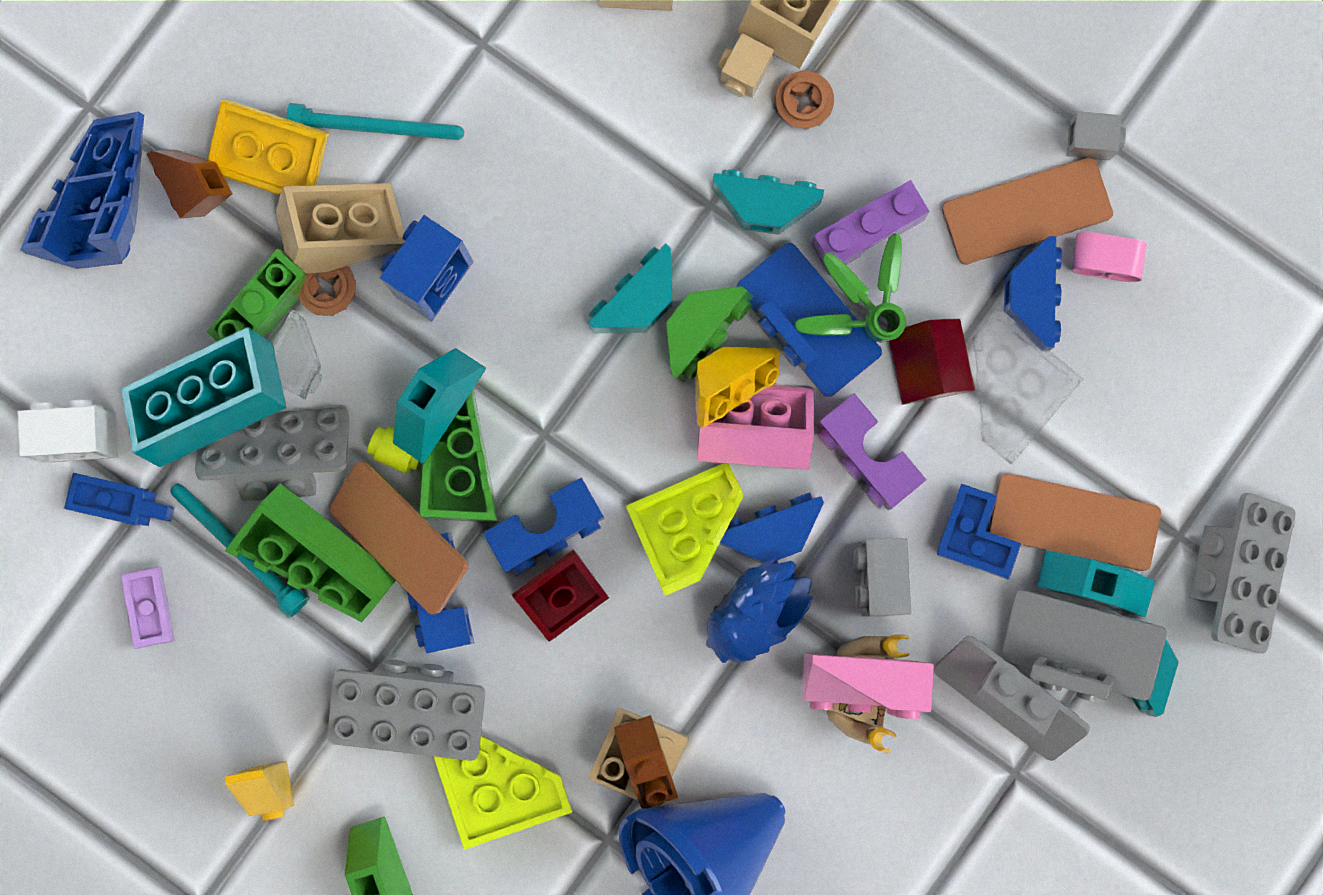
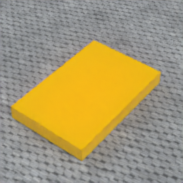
[207,99,329,195]

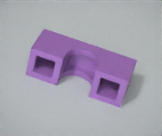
[811,180,930,275]
[817,393,927,510]

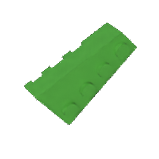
[420,389,499,523]
[225,483,396,622]

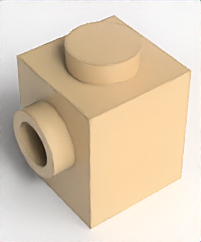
[718,33,774,98]

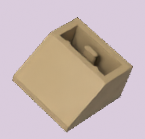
[588,708,689,807]

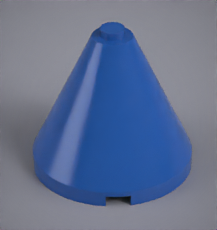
[619,793,786,895]

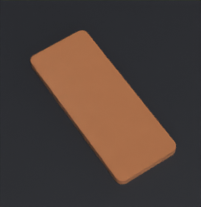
[942,157,1113,265]
[330,461,468,615]
[989,473,1161,571]

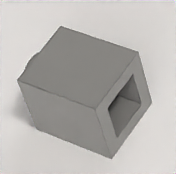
[1067,111,1126,160]

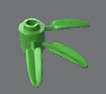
[794,233,906,343]

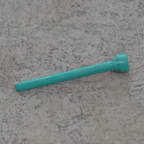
[286,103,464,140]
[170,483,310,619]

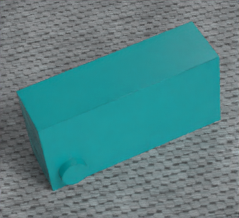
[121,327,287,467]

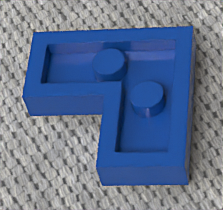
[937,484,1021,580]

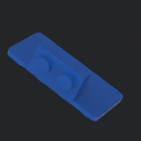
[737,243,882,397]

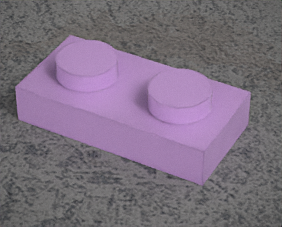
[121,567,175,649]

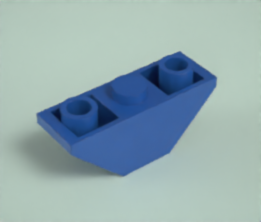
[1004,236,1062,352]
[719,493,824,564]

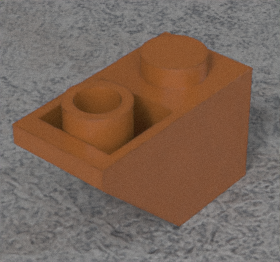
[146,150,233,219]
[614,715,678,809]

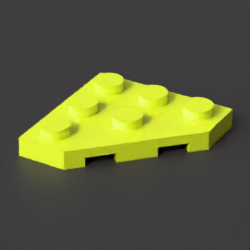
[626,463,744,596]
[434,735,573,850]

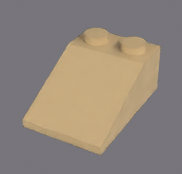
[736,0,840,69]
[275,183,405,273]

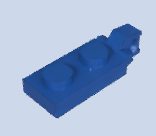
[64,473,175,526]

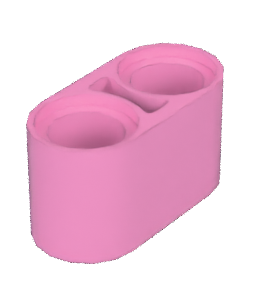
[1072,232,1147,282]

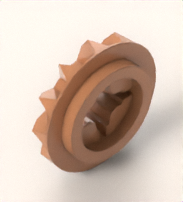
[775,71,834,130]
[298,266,356,316]

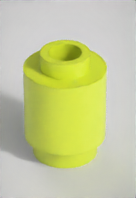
[367,426,422,475]

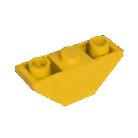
[695,347,781,428]

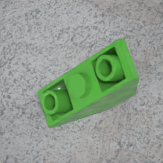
[207,248,307,342]
[666,286,753,382]
[345,816,413,895]

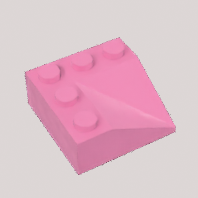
[801,653,934,719]

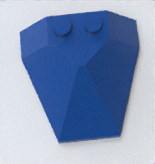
[20,111,144,269]

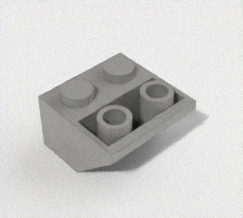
[852,538,911,616]

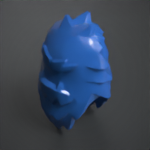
[706,558,813,663]

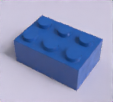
[380,215,473,322]

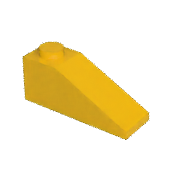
[224,761,294,821]

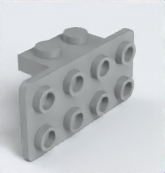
[195,408,349,501]
[1189,493,1295,653]
[1002,589,1167,702]
[934,635,1090,761]
[327,660,485,761]

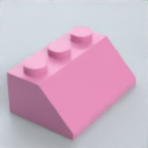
[697,385,814,470]

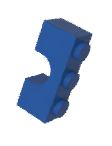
[483,477,605,576]
[407,533,474,653]

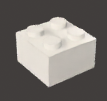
[18,400,118,463]

